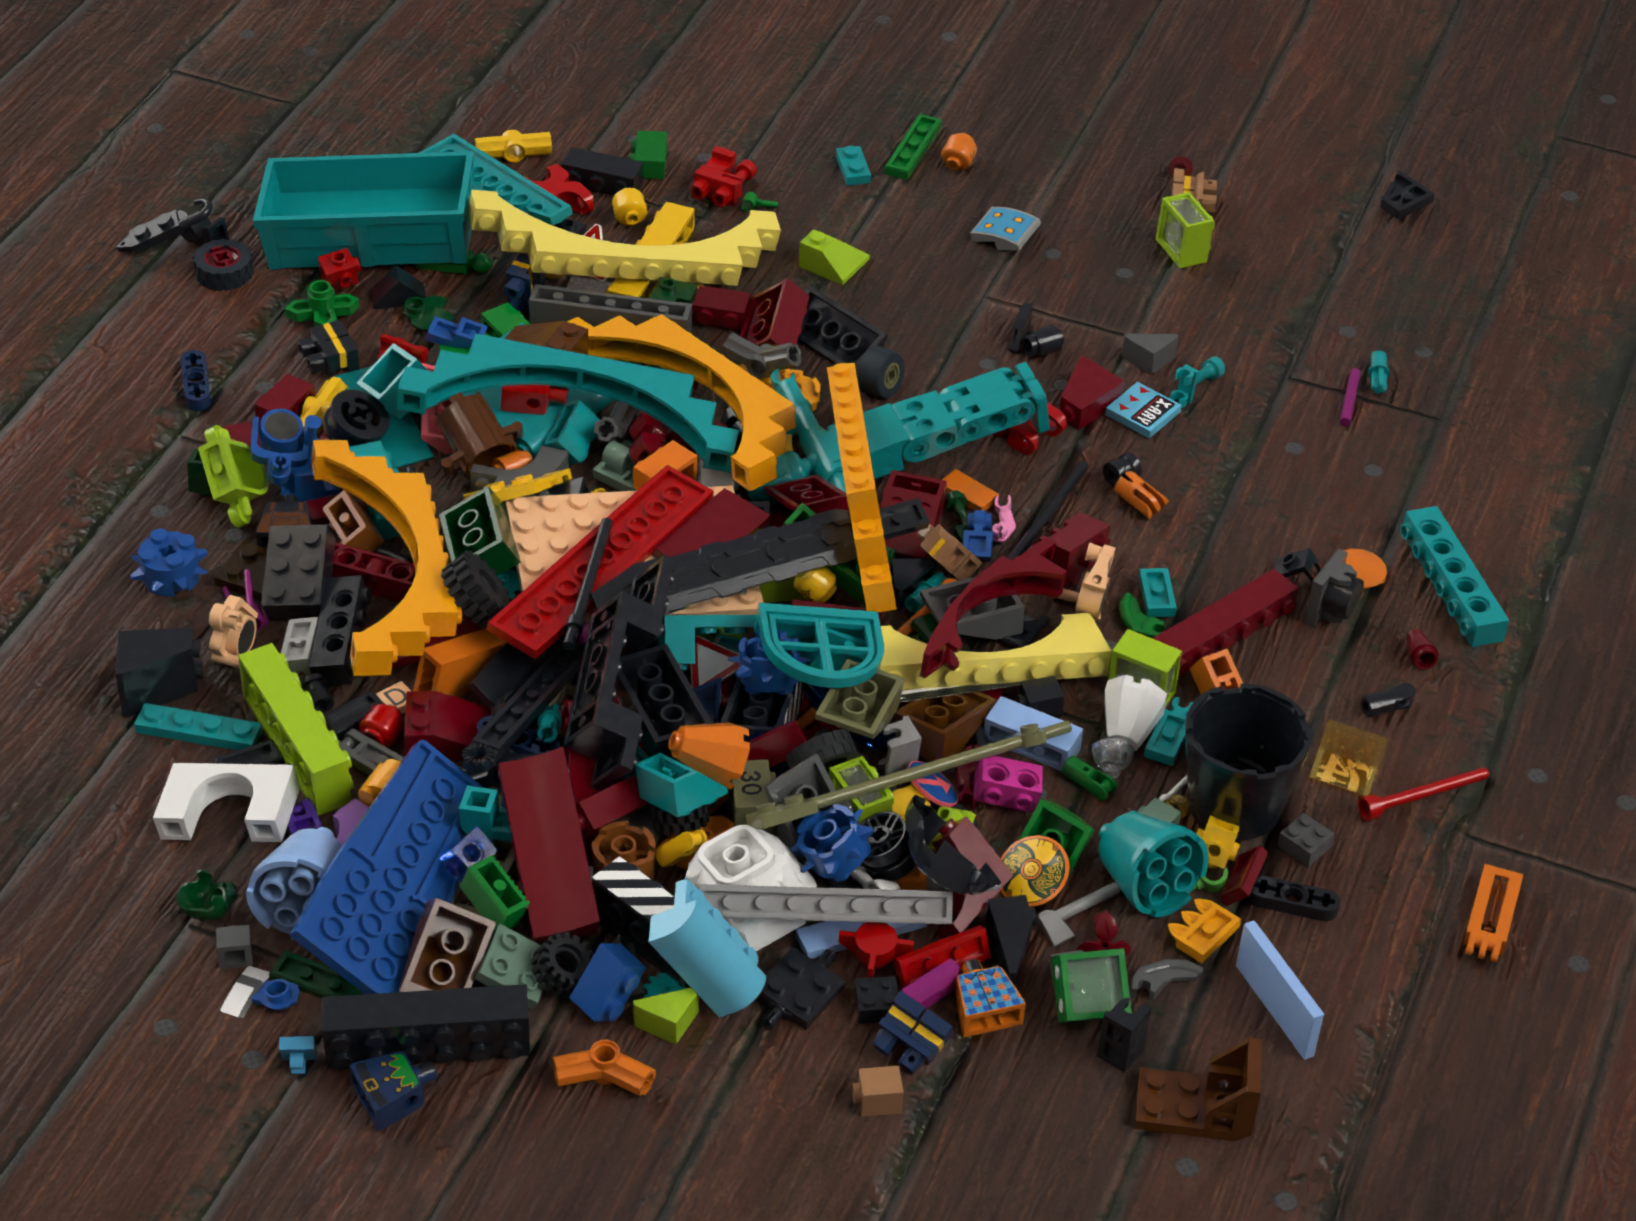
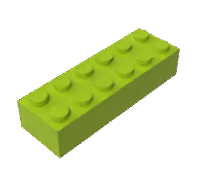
[238,643,354,816]

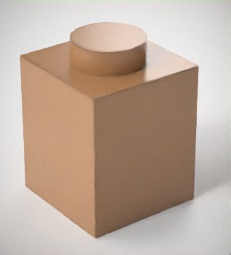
[852,1066,904,1117]

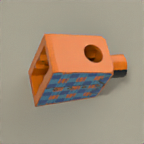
[955,959,1026,1037]

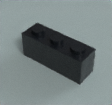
[562,147,643,195]

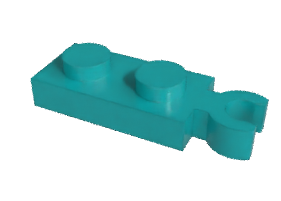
[1144,697,1193,766]

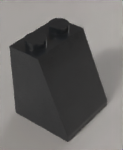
[116,627,204,717]

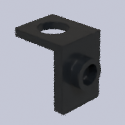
[1274,548,1324,583]

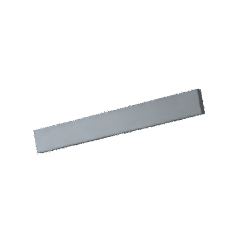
[695,884,953,924]

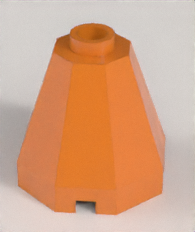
[668,722,750,790]

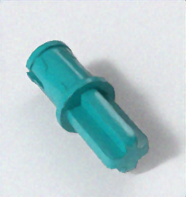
[1368,350,1390,395]
[904,572,948,613]
[537,703,562,742]

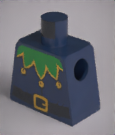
[349,1051,437,1131]

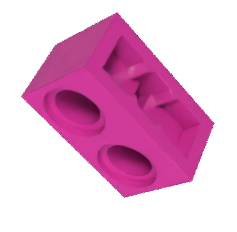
[974,755,1043,813]

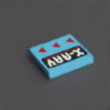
[1105,382,1182,439]

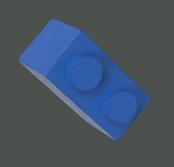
[569,943,646,1022]

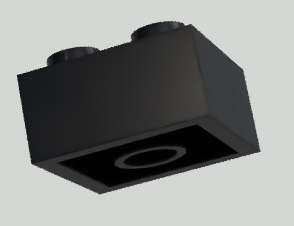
[854,976,898,1024]

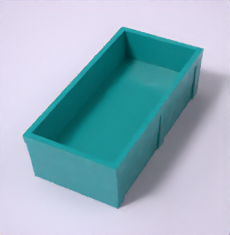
[253,151,475,270]

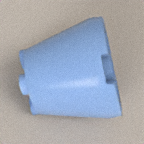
[246,827,342,939]

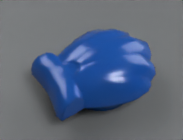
[251,979,300,1011]

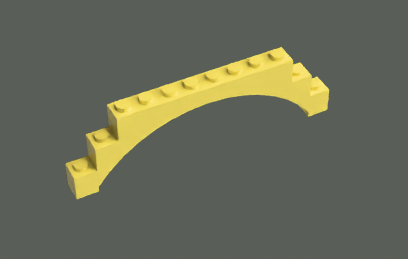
[467,190,781,286]

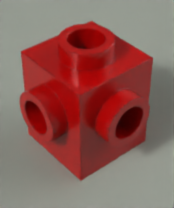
[318,248,361,291]

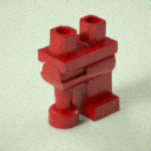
[691,146,757,208]

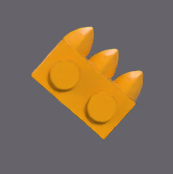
[1168,899,1241,964]

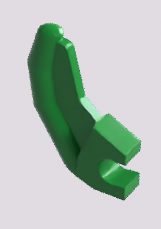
[1118,593,1164,638]

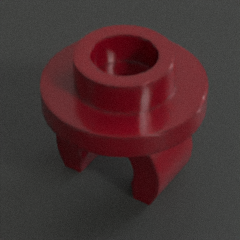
[1168,156,1193,178]

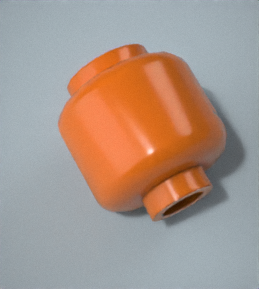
[941,133,977,170]

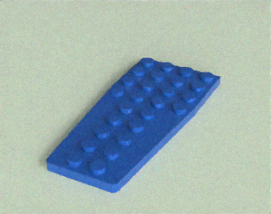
[289,740,484,994]

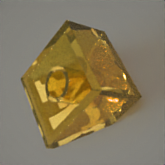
[1309,719,1390,796]

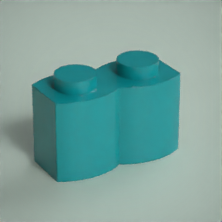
[545,399,600,465]

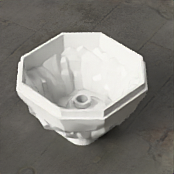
[685,825,817,951]

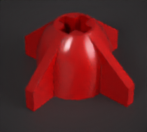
[839,922,914,977]

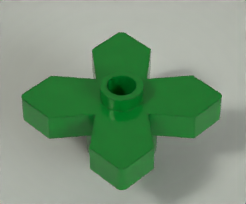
[285,280,359,327]

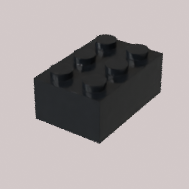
[261,524,336,621]

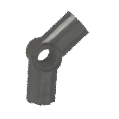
[722,332,801,379]
[594,401,638,445]

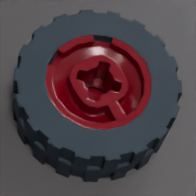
[193,239,254,291]

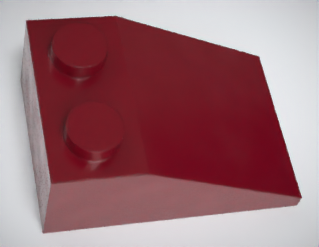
[404,691,491,761]

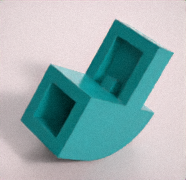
[459,785,512,847]

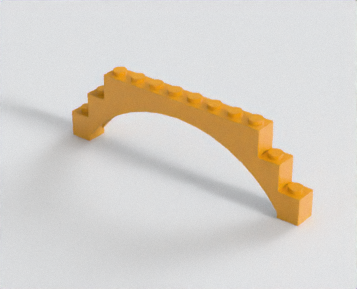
[567,314,796,491]
[827,363,897,613]
[311,440,462,676]

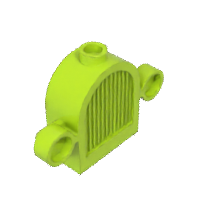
[198,425,268,528]

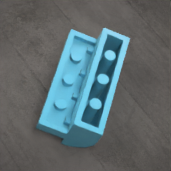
[648,878,766,1018]

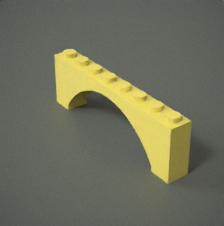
[879,613,1111,690]

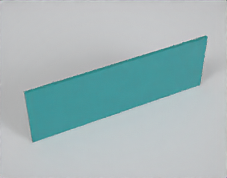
[334,366,434,468]

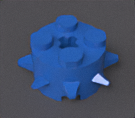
[130,528,208,597]
[728,630,812,695]
[790,804,874,882]

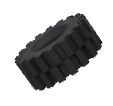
[441,551,512,629]

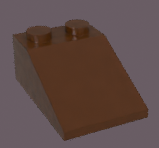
[505,321,589,355]
[892,691,997,762]
[398,898,496,992]

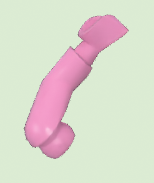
[991,495,1016,543]

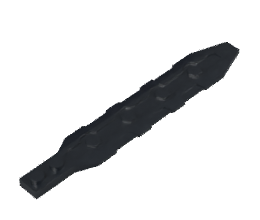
[591,498,930,614]

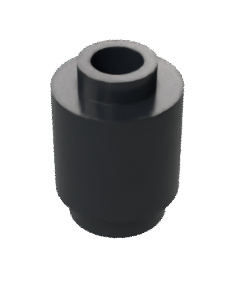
[1023,325,1064,357]

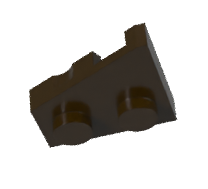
[214,541,267,601]

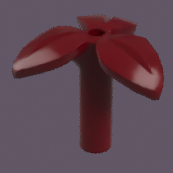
[1075,910,1132,959]

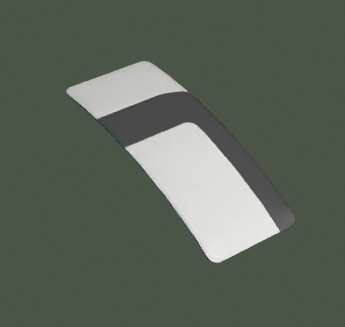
[220,966,270,1018]

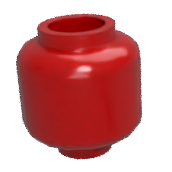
[359,703,405,748]

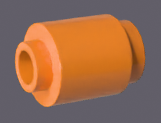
[491,450,533,470]

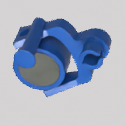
[250,408,322,485]

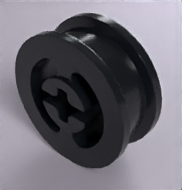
[323,390,390,447]

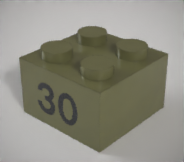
[730,760,778,836]

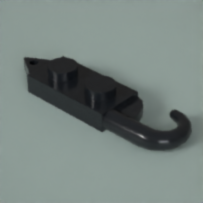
[116,198,213,254]

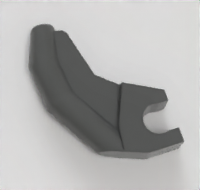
[1130,959,1204,1000]

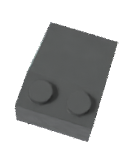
[920,576,1025,640]
[764,753,844,865]

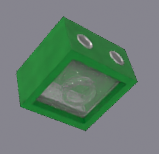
[1051,948,1132,1023]

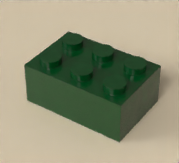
[439,486,521,576]

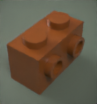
[322,490,385,552]

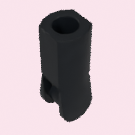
[1360,683,1416,717]

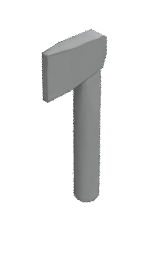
[1038,882,1120,947]

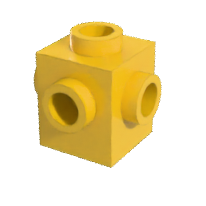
[1196,815,1240,869]

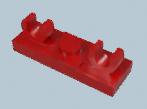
[894,925,991,989]

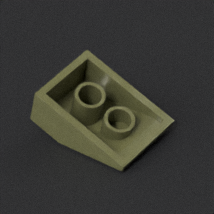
[815,659,904,739]

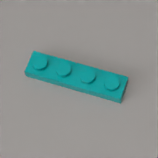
[134,703,263,750]

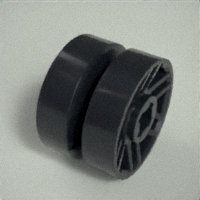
[860,811,916,881]

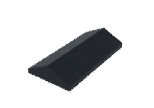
[798,285,888,374]

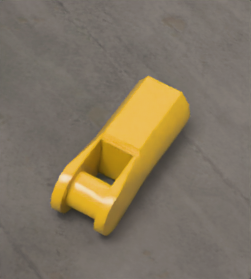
[656,829,707,867]

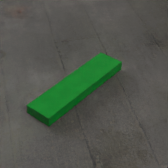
[884,114,942,180]

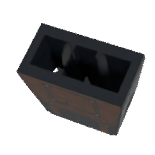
[256,494,311,549]

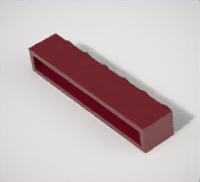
[1152,569,1298,676]

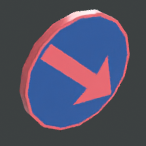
[906,761,958,807]

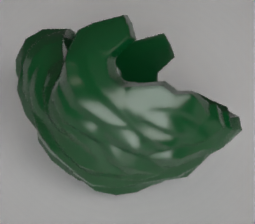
[175,869,237,921]

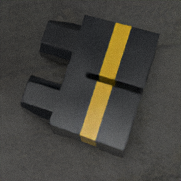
[298,320,360,378]

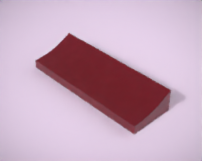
[498,747,600,942]

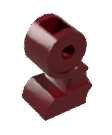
[629,412,668,464]

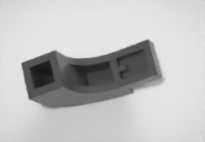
[470,445,569,505]

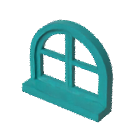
[754,603,884,688]

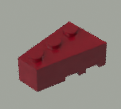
[1039,512,1111,589]

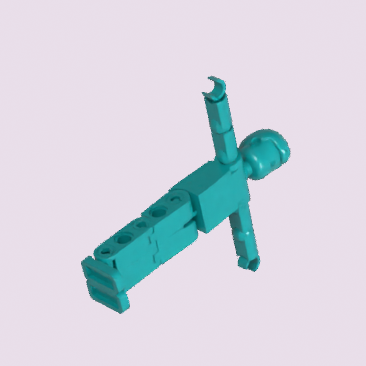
[745,362,1050,506]

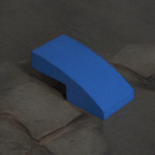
[425,316,488,348]

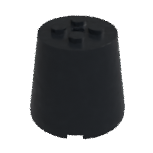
[1185,683,1313,840]

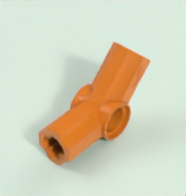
[552,1040,656,1097]

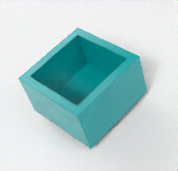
[356,343,427,420]

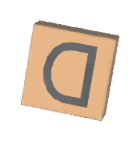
[376,681,411,714]

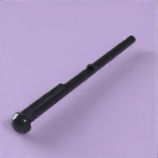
[1007,461,1088,561]

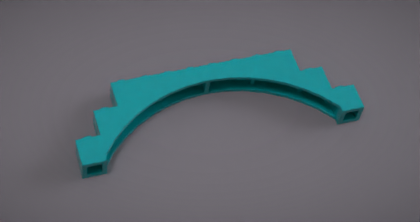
[397,333,739,473]

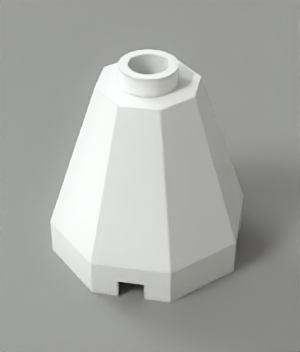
[1104,675,1167,754]

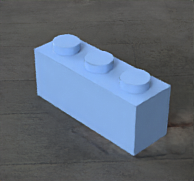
[984,696,1083,771]

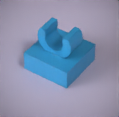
[279,1036,317,1075]

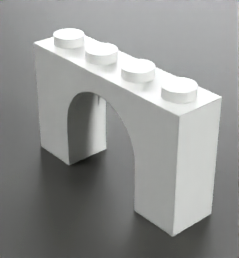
[153,763,301,842]

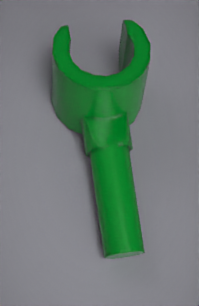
[741,192,778,212]

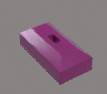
[901,958,959,1009]

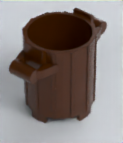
[434,391,524,478]

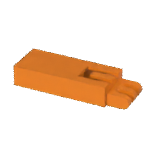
[1463,864,1524,963]

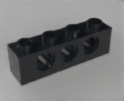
[309,575,372,686]

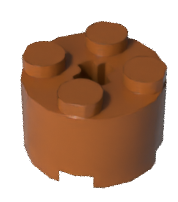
[592,821,656,881]

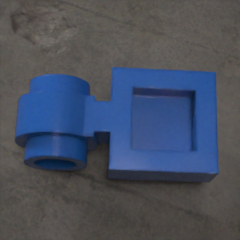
[963,510,993,562]

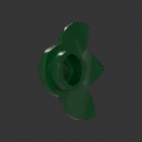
[402,296,454,332]

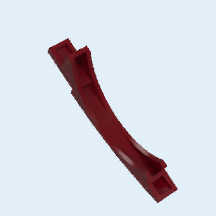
[920,537,1067,679]

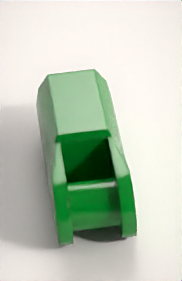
[1062,755,1118,801]

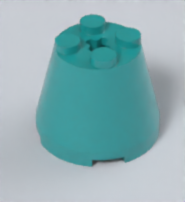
[1098,810,1209,918]

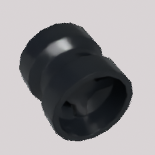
[1103,452,1142,488]

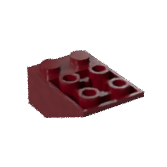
[880,470,947,559]

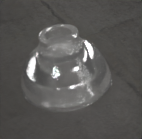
[1092,738,1134,778]

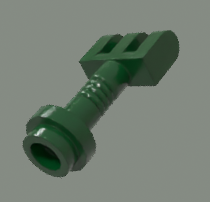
[945,490,968,544]

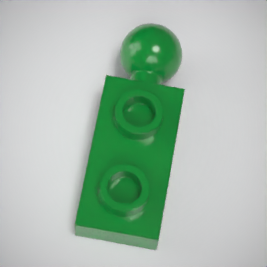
[416,250,492,274]

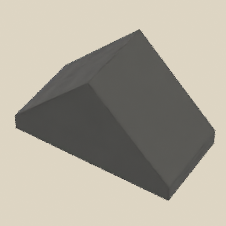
[1122,333,1178,375]

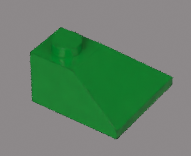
[1019,799,1094,877]

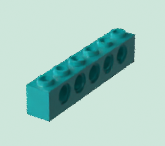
[1400,506,1509,647]

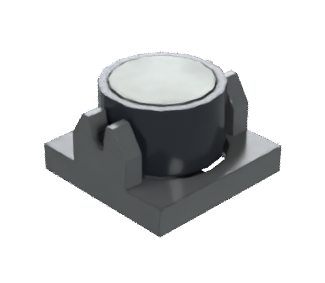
[1305,549,1364,627]

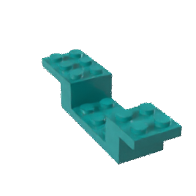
[620,615,814,670]

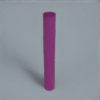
[1340,368,1361,426]

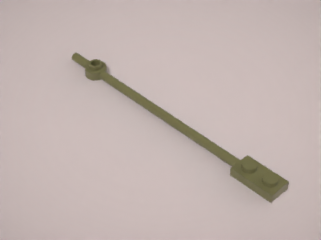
[745,721,1072,829]

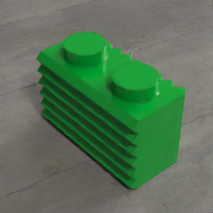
[630,130,667,180]
[459,856,530,931]

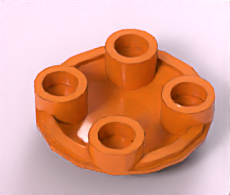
[1343,548,1387,591]

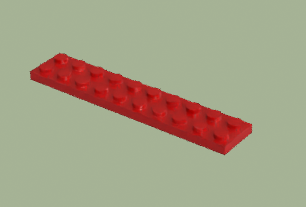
[487,465,714,659]

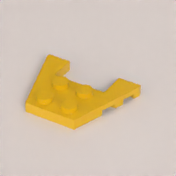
[463,468,573,502]

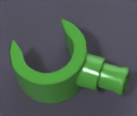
[1191,867,1228,893]

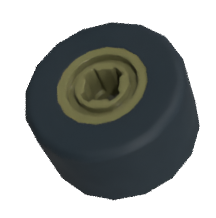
[857,346,905,399]

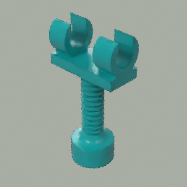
[1170,356,1225,408]

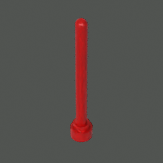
[1358,768,1489,821]

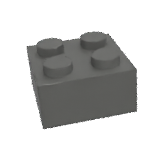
[1277,813,1335,867]

